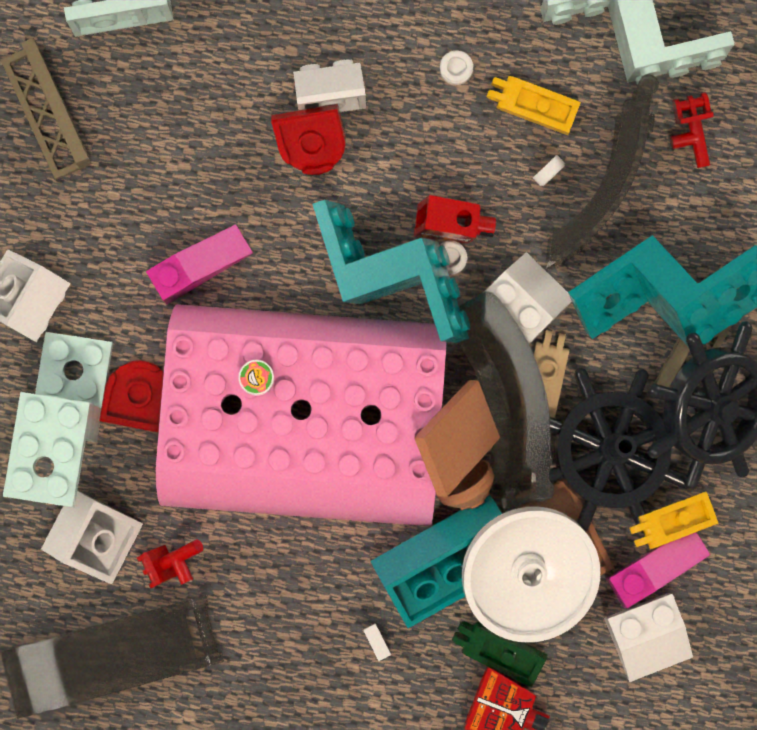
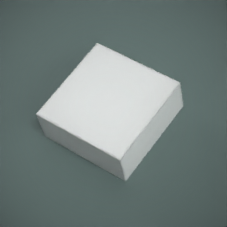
[363,623,391,661]

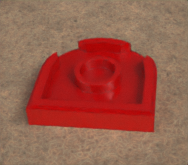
[271,104,346,175]
[99,360,164,433]

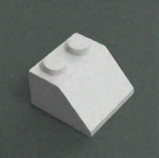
[293,60,366,112]
[0,249,70,342]
[479,252,572,347]
[41,491,143,584]
[604,593,693,682]

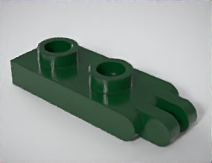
[452,621,548,688]

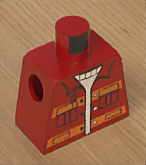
[414,195,496,244]
[463,666,550,730]

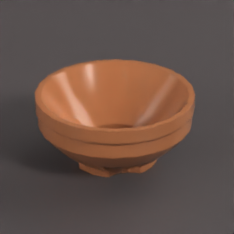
[435,459,495,510]

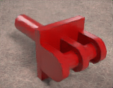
[670,92,714,168]
[137,539,203,589]

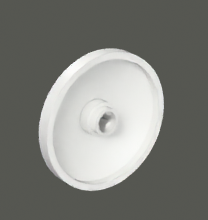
[462,507,600,642]

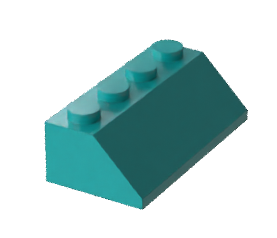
[370,494,502,628]

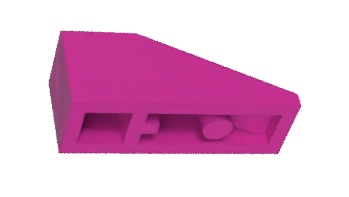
[146,225,253,305]
[606,532,710,608]

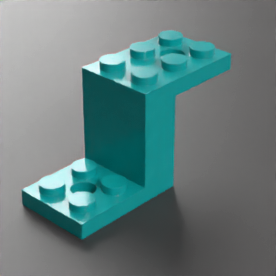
[312,199,470,343]
[568,235,757,348]

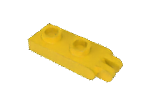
[486,76,581,135]
[629,491,718,549]

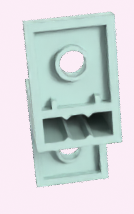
[64,0,174,37]
[540,0,735,86]
[3,332,113,508]

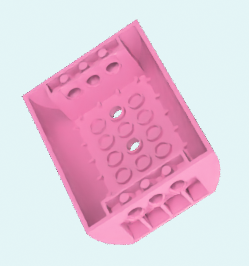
[156,304,446,526]

